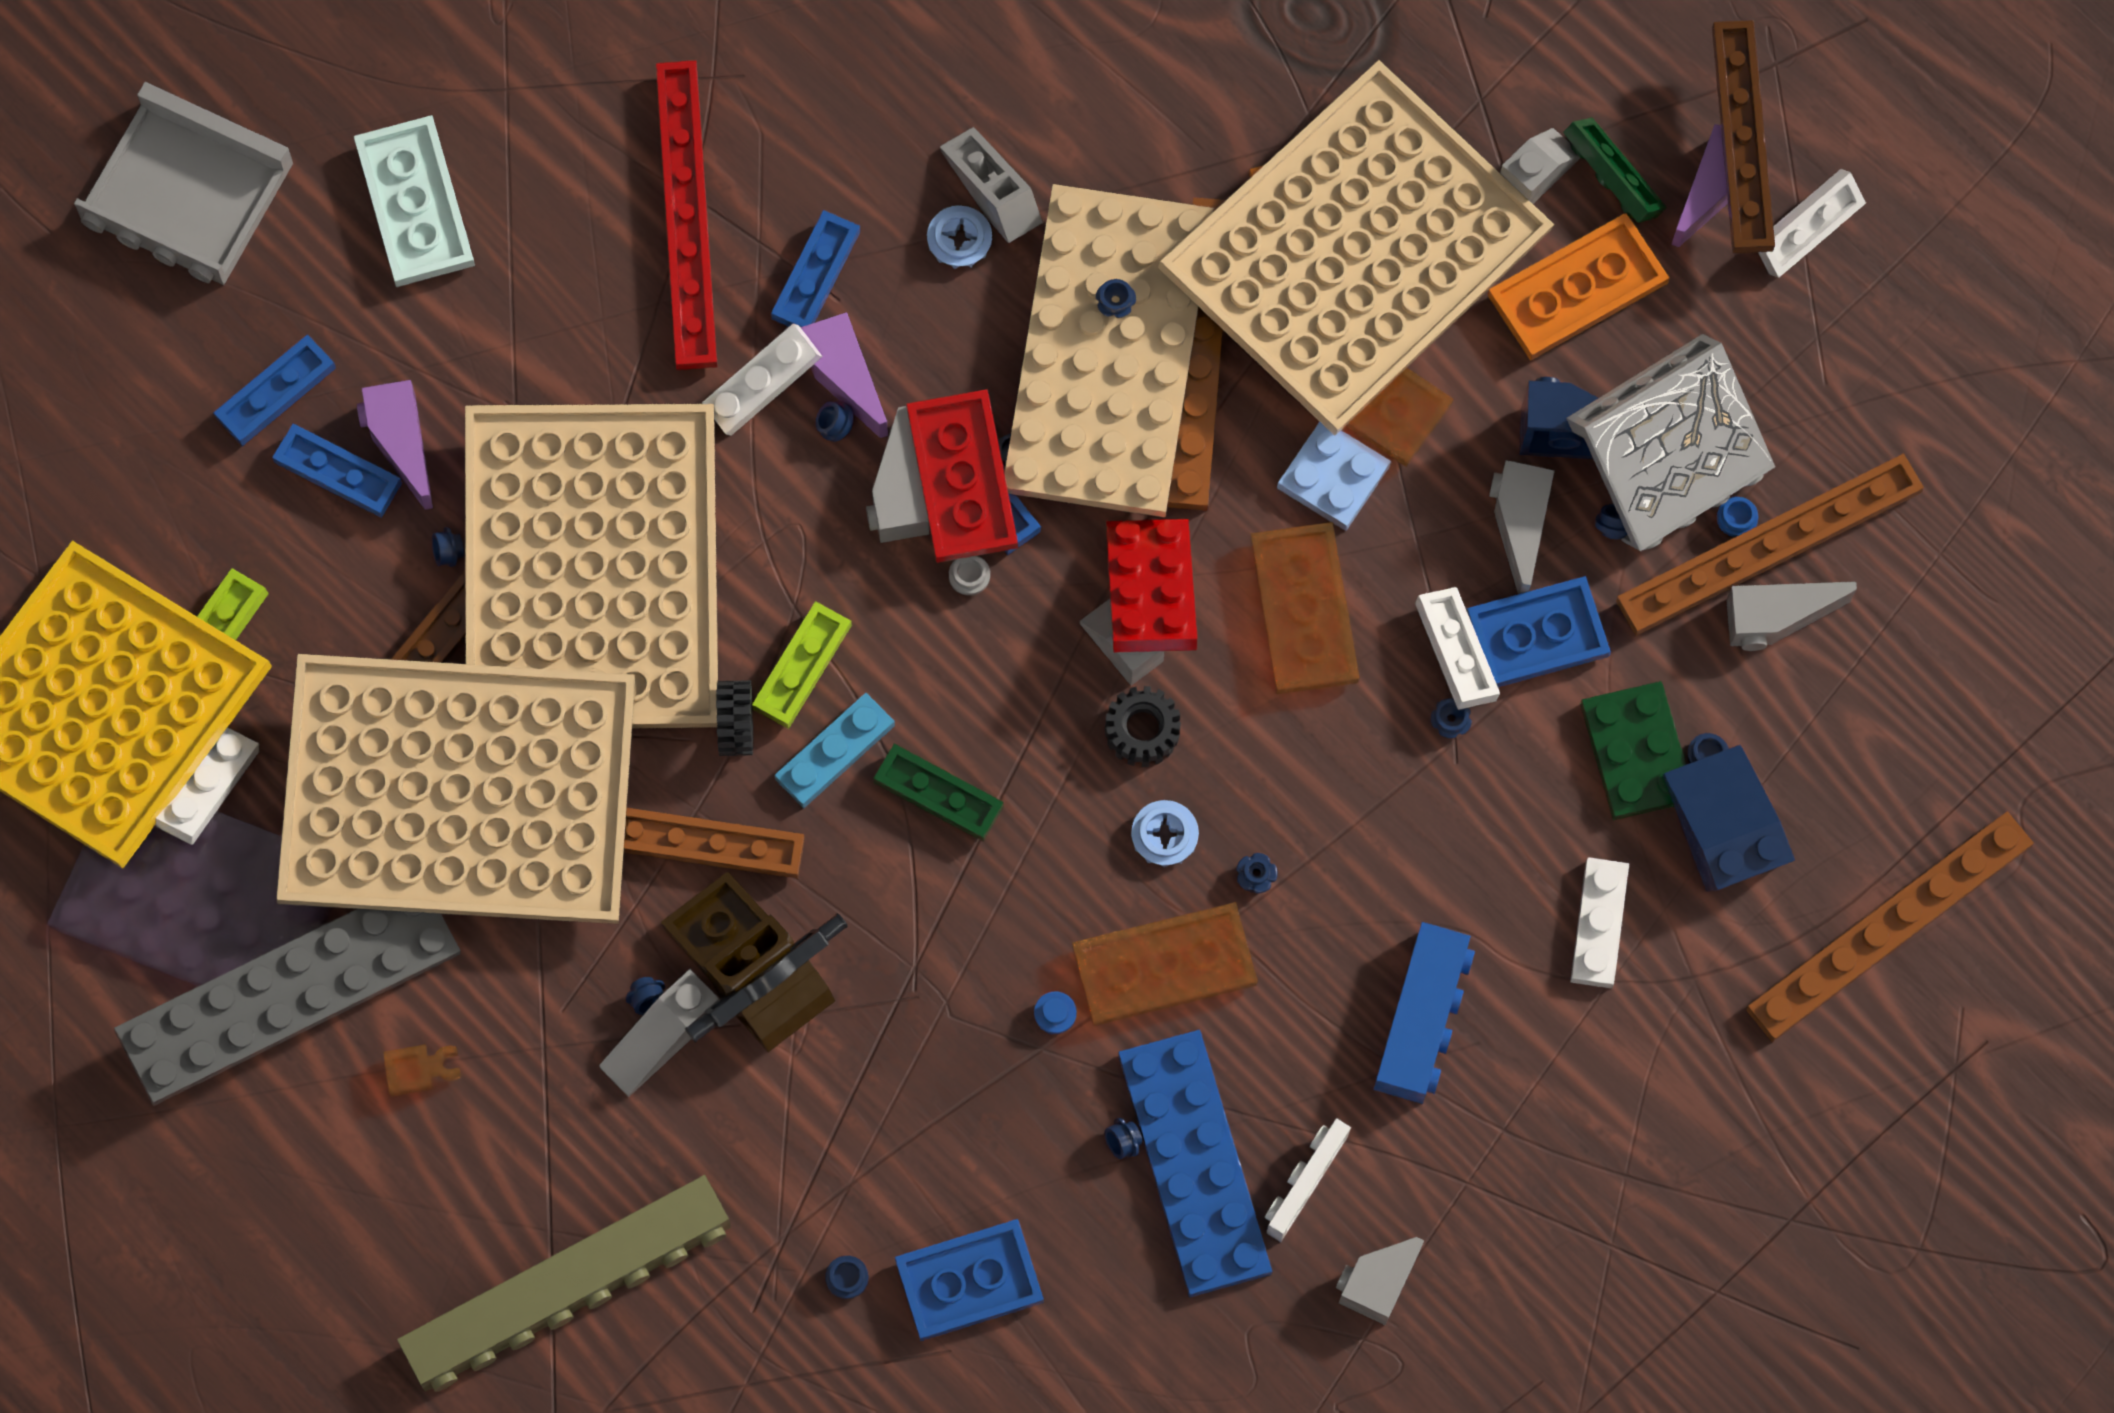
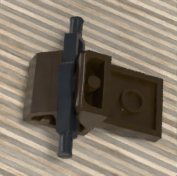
[661,872,848,1052]

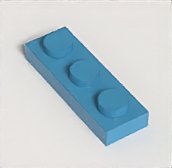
[775,693,895,809]

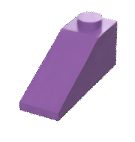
[1671,124,1728,247]
[800,312,888,438]
[357,380,433,510]

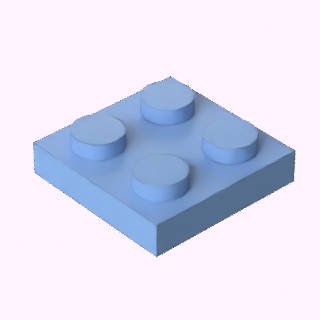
[1277,422,1391,531]

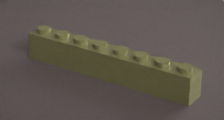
[397,1175,731,1392]

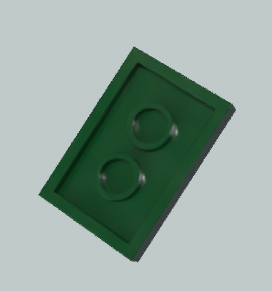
[1580,681,1686,821]

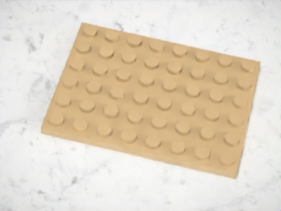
[1158,60,1554,436]
[465,404,718,728]
[277,654,635,924]

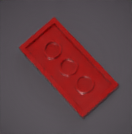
[907,389,1018,563]
[1106,519,1197,653]

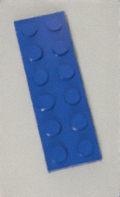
[1118,1029,1273,1298]

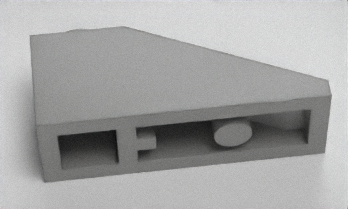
[940,127,1043,243]
[866,406,929,543]
[1489,460,1554,594]
[1726,582,1857,651]
[599,969,719,1097]

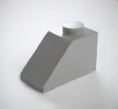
[1500,128,1580,204]
[1080,599,1165,686]
[1336,1237,1424,1325]

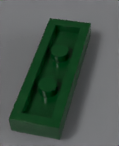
[1563,117,1667,223]
[873,743,1004,842]

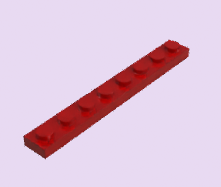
[656,60,718,370]

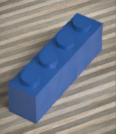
[1373,922,1475,1104]

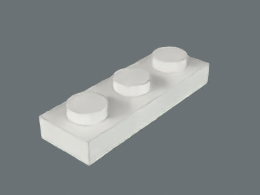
[1758,169,1866,278]
[702,323,823,436]
[1415,587,1500,710]
[156,728,259,845]
[1570,857,1629,989]
[1265,1118,1351,1242]

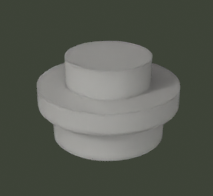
[949,556,990,595]

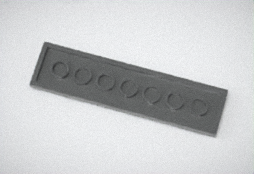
[114,909,461,1106]

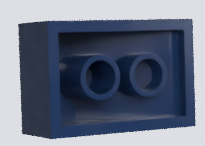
[1519,377,1598,459]
[1662,744,1795,892]

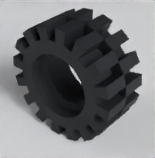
[716,680,753,756]
[1105,686,1181,767]

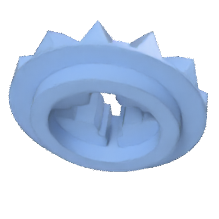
[927,206,992,269]
[1131,800,1199,868]

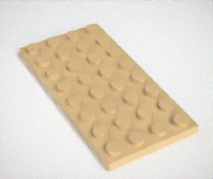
[1005,184,1214,517]

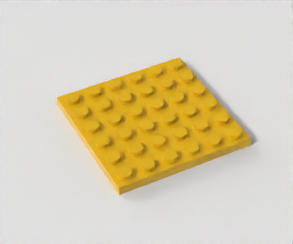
[0,541,272,869]

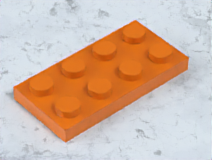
[1488,213,1670,361]

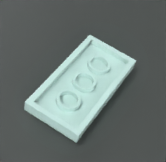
[354,115,475,287]

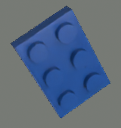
[1467,576,1611,687]
[895,1219,1044,1341]

